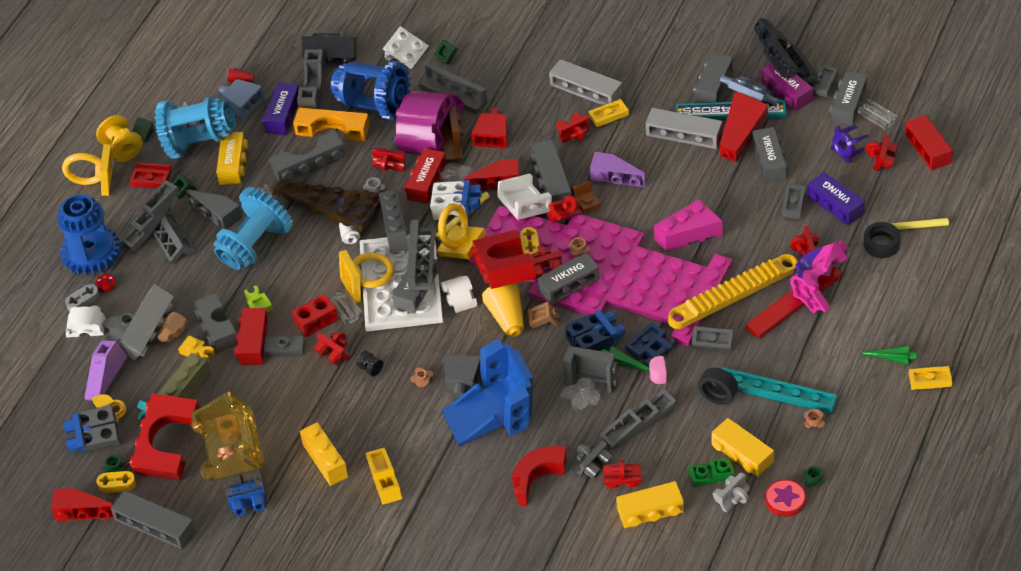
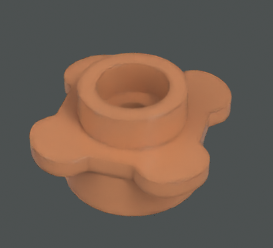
[568,237,590,256]
[410,367,433,387]
[804,409,825,428]
[217,444,237,460]

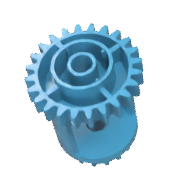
[154,96,236,159]
[213,187,293,270]

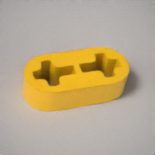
[520,227,539,259]
[96,471,136,493]

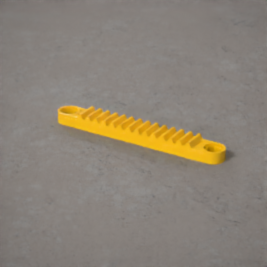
[668,254,797,329]

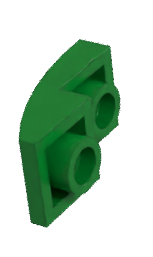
[687,458,735,486]

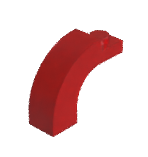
[512,446,567,506]

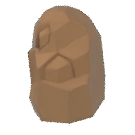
[157,312,188,342]

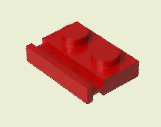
[129,162,172,188]

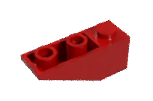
[463,159,519,190]
[51,488,114,521]

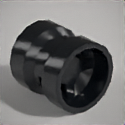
[356,350,384,377]

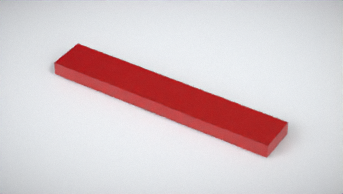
[746,266,842,339]

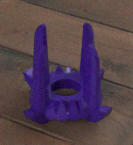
[830,125,868,163]

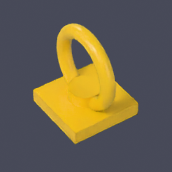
[62,144,113,196]
[436,203,487,259]
[339,250,394,303]

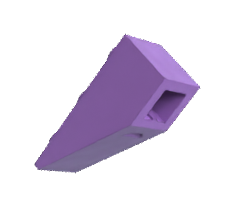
[590,152,646,187]
[84,341,127,401]

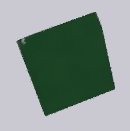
[131,117,155,142]
[172,174,197,199]

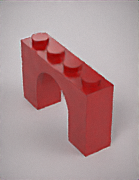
[470,230,536,289]
[130,393,201,481]

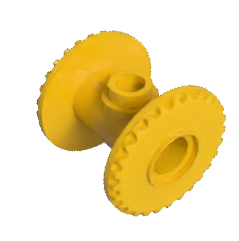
[96,115,143,163]

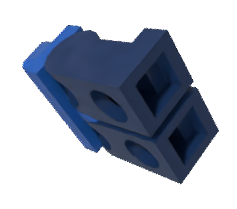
[565,309,625,351]

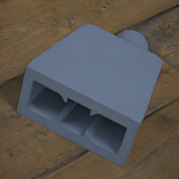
[219,79,264,120]

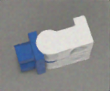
[430,180,482,220]

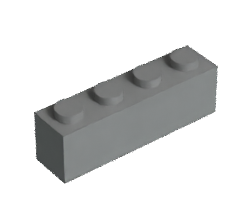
[549,59,623,105]
[646,108,722,149]
[118,284,174,361]

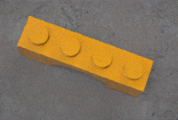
[293,107,370,142]

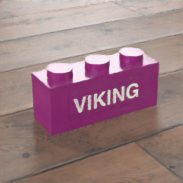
[761,62,813,111]

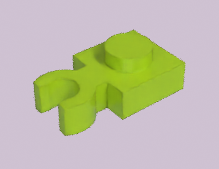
[244,285,273,312]

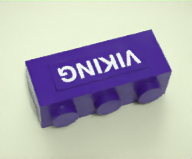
[262,83,299,135]
[808,172,865,226]

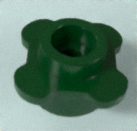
[103,455,125,473]
[802,466,825,487]

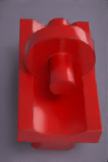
[557,113,590,143]
[865,134,897,171]
[372,147,405,172]
[547,196,582,223]
[790,226,820,256]
[532,245,562,279]
[314,332,351,366]
[603,460,641,488]

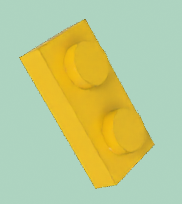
[588,99,629,128]
[909,366,952,390]

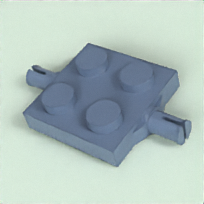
[720,75,779,106]

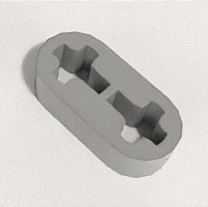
[65,284,100,312]

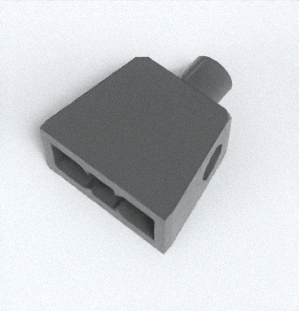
[443,355,480,399]

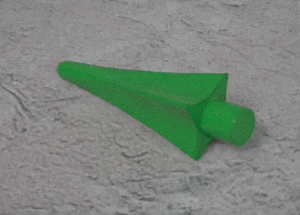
[602,346,650,372]
[862,346,917,365]

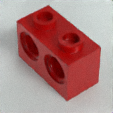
[292,294,338,338]

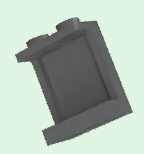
[563,346,619,393]

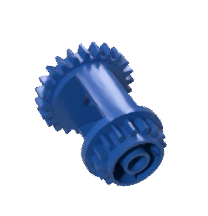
[331,61,411,120]
[57,194,121,276]

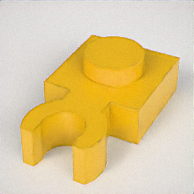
[178,335,215,362]

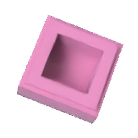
[649,356,667,384]

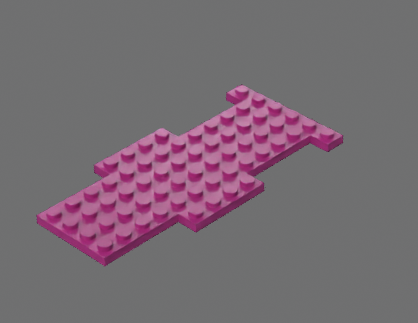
[468,206,733,347]

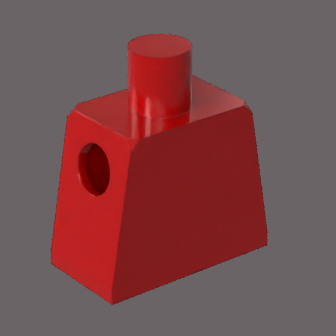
[472,109,508,148]

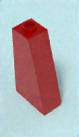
[720,91,768,162]

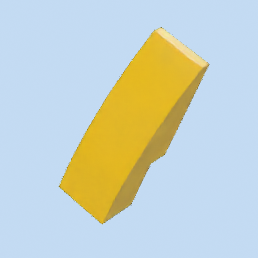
[365,447,402,505]

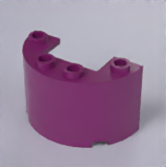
[395,91,465,153]

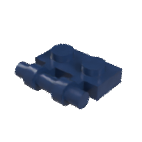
[625,322,676,367]

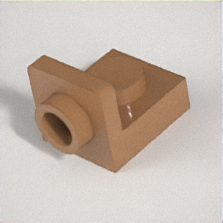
[528,302,560,329]

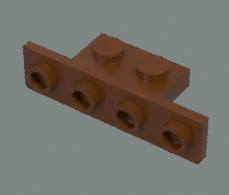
[440,106,463,162]

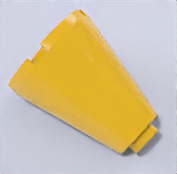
[482,283,524,337]

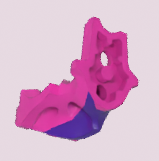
[790,240,849,314]

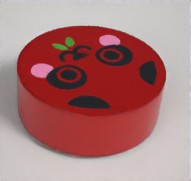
[96,274,116,293]

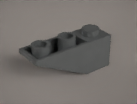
[186,189,242,229]

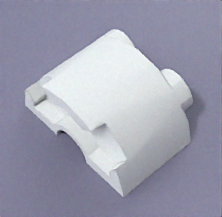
[440,276,477,313]
[66,306,106,337]

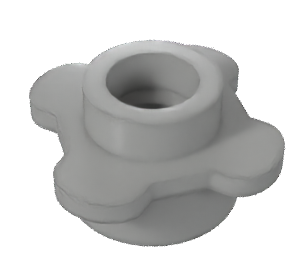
[363,177,385,193]

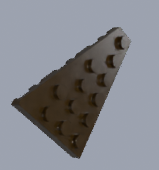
[273,180,381,232]

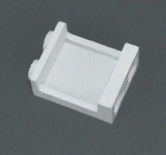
[497,174,552,220]

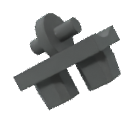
[576,440,612,479]

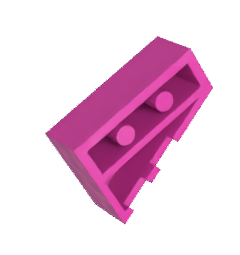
[654,199,723,251]

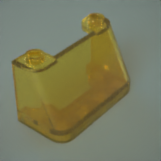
[191,391,265,481]

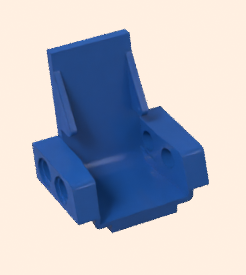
[442,338,533,446]

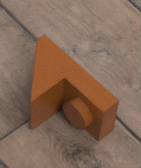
[570,181,600,214]

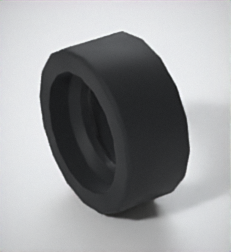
[863,222,901,258]
[698,367,738,405]

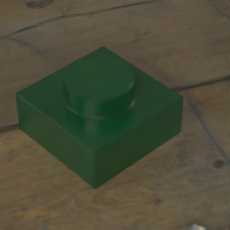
[434,40,458,64]

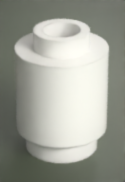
[339,223,360,244]

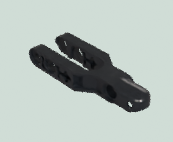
[754,18,818,86]

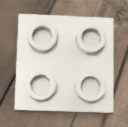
[383,26,429,69]

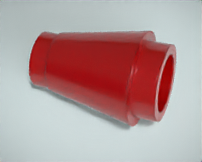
[227,67,254,84]

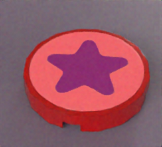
[765,479,806,517]

